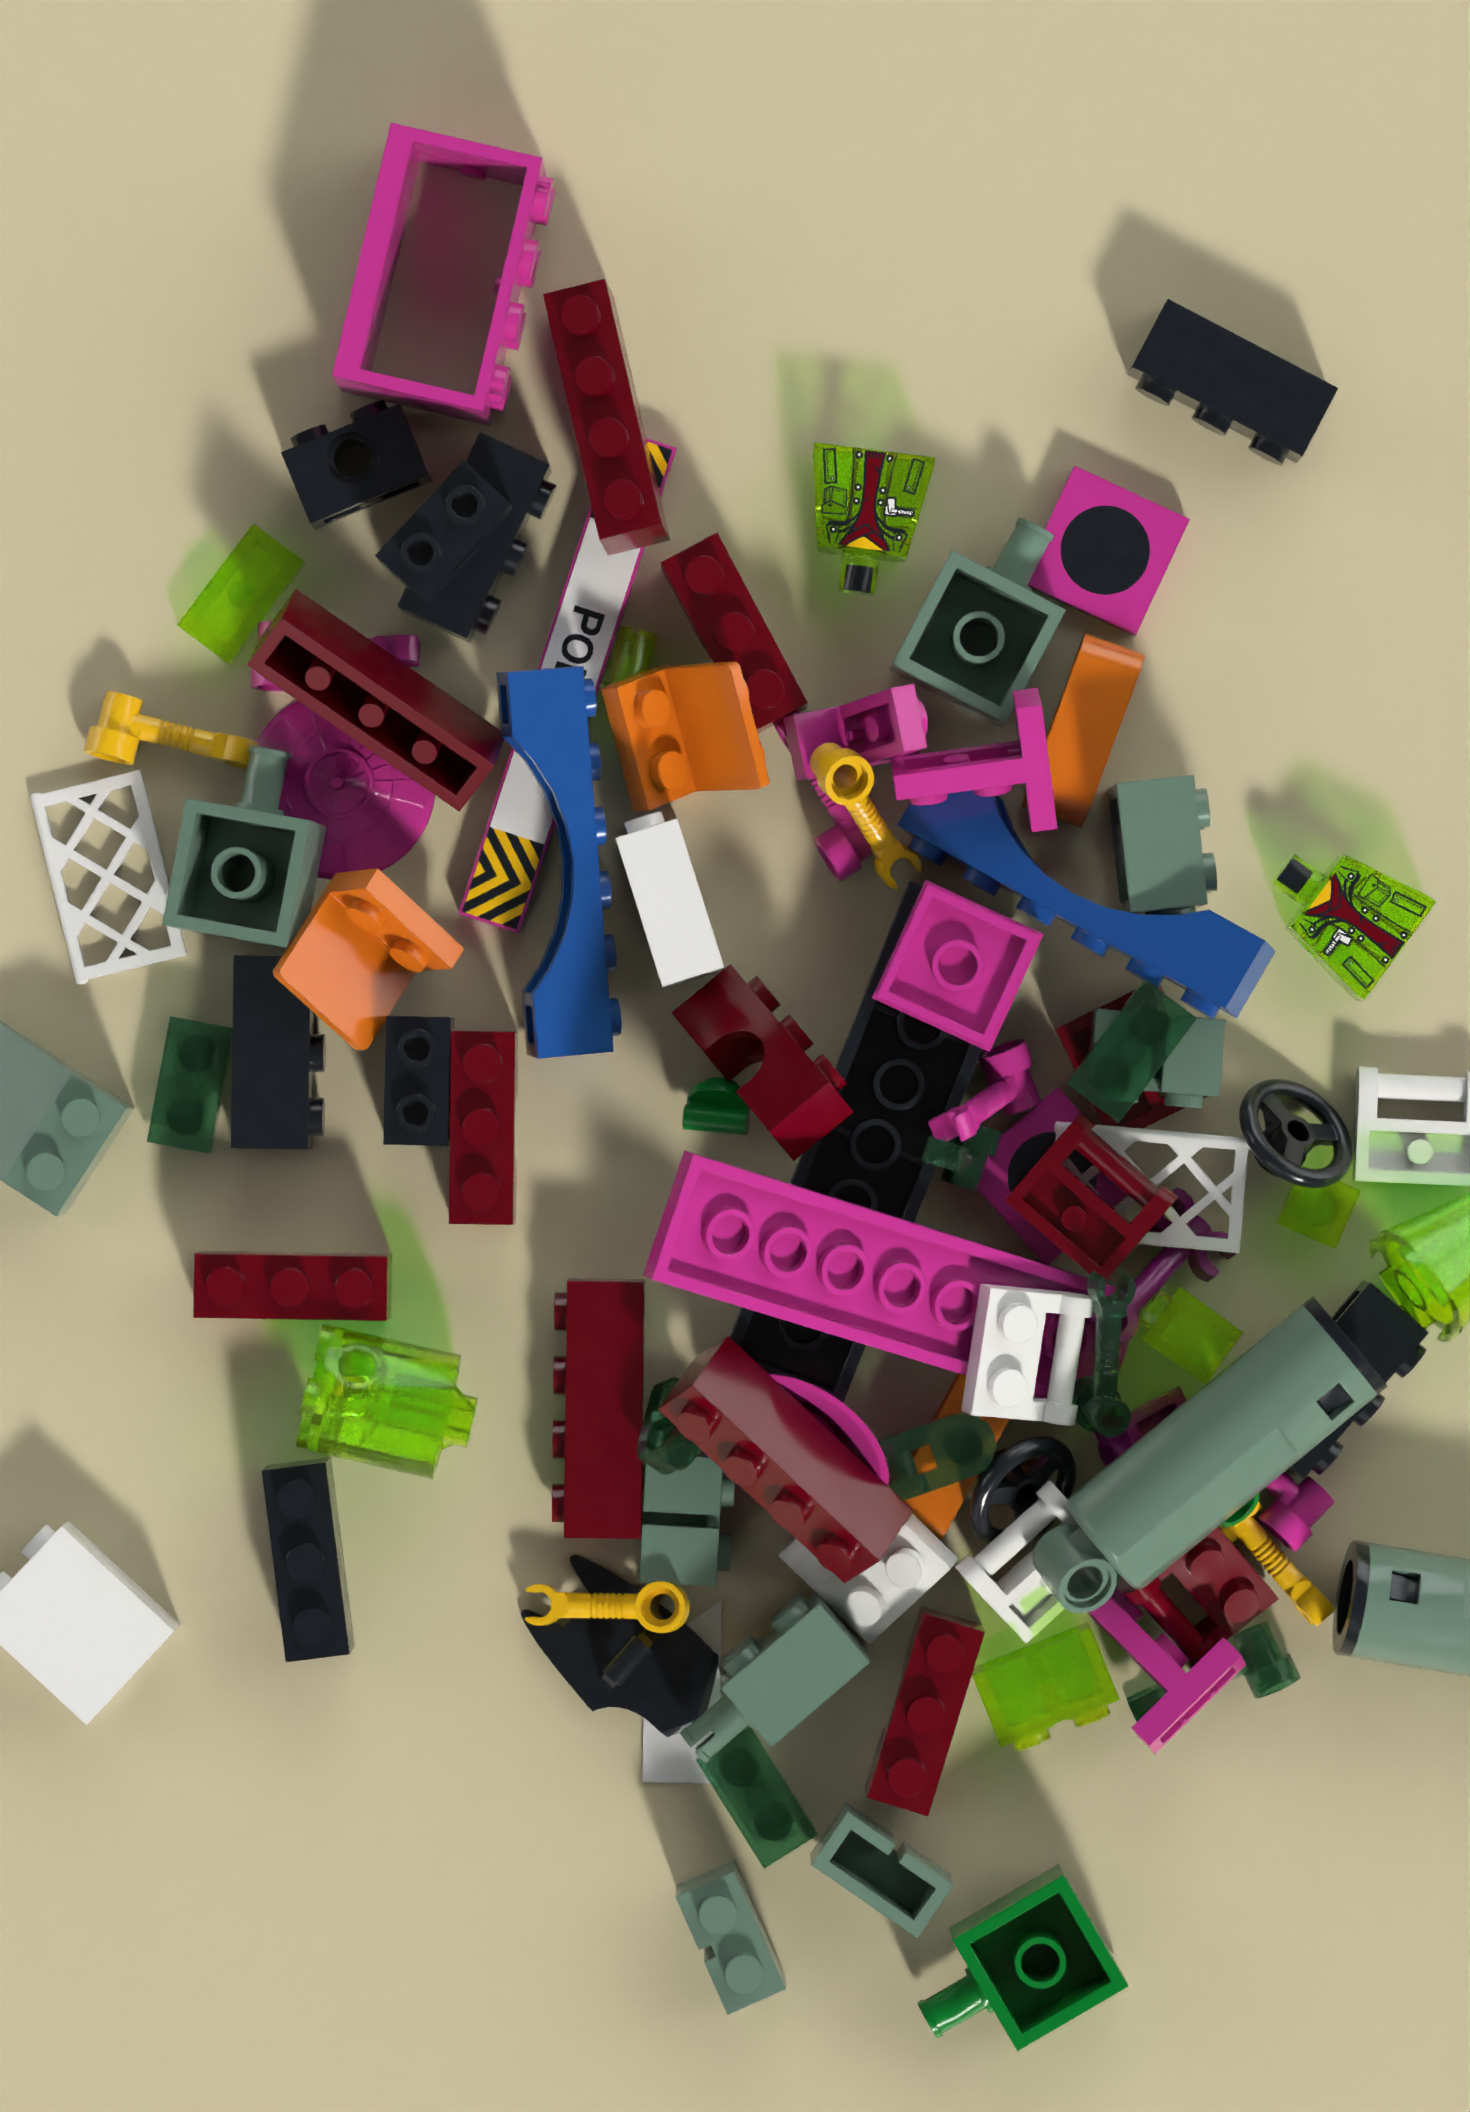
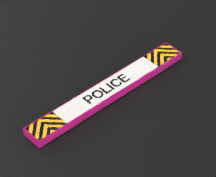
[458,439,677,934]

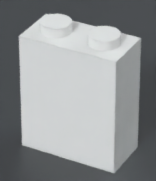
[616,811,724,988]
[0,1521,180,1725]

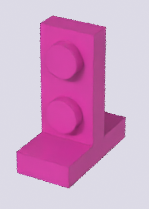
[783,684,928,781]
[891,687,1058,832]
[1087,1587,1246,1754]

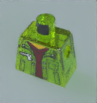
[812,442,935,596]
[1272,853,1436,1001]

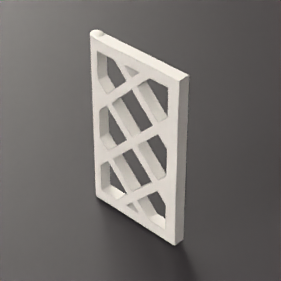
[30,770,188,985]
[1054,1121,1250,1253]

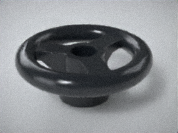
[1239,1079,1352,1188]
[969,1436,1076,1545]

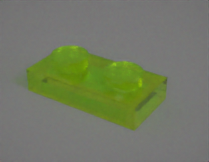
[177,523,306,665]

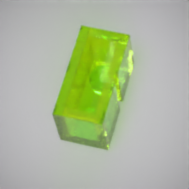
[1138,1286,1244,1385]
[972,1622,1120,1751]

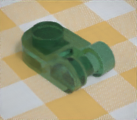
[637,1377,700,1475]
[877,1412,996,1501]

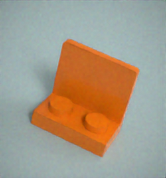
[601,662,770,811]
[273,868,464,1050]

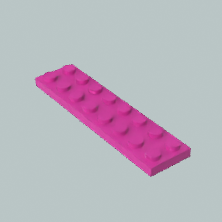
[643,1150,1140,1417]

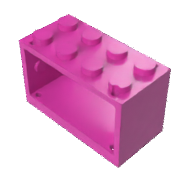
[332,123,555,426]

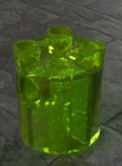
[296,1324,478,1479]

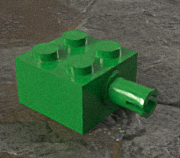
[917,1864,1129,2051]

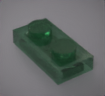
[1065,979,1197,1123]
[147,1016,233,1154]
[696,1726,818,1869]

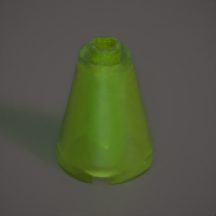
[1369,1193,1470,1342]

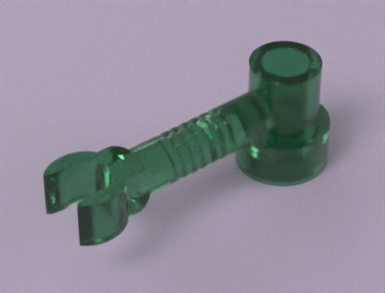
[921,1125,1002,1191]
[1072,1269,1136,1437]
[1126,1621,1301,1722]

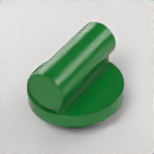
[682,1077,750,1135]

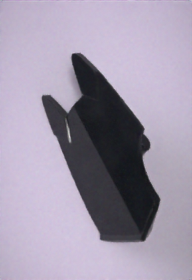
[521,1555,719,1738]

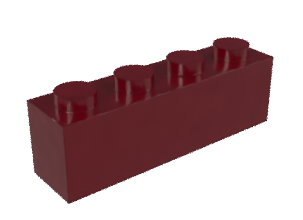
[543,279,670,556]
[247,589,504,812]
[552,1278,645,1539]
[658,1335,913,1583]

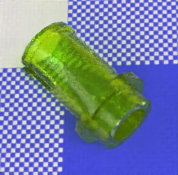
[599,626,658,703]

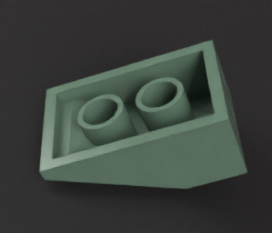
[0,1021,134,1216]

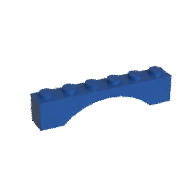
[496,666,622,1059]
[897,790,1276,1019]

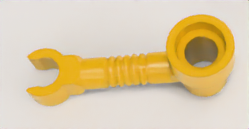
[83,691,260,770]
[810,743,922,889]
[1219,1501,1335,1627]
[524,1581,690,1633]

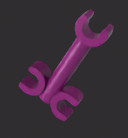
[1085,1187,1237,1348]

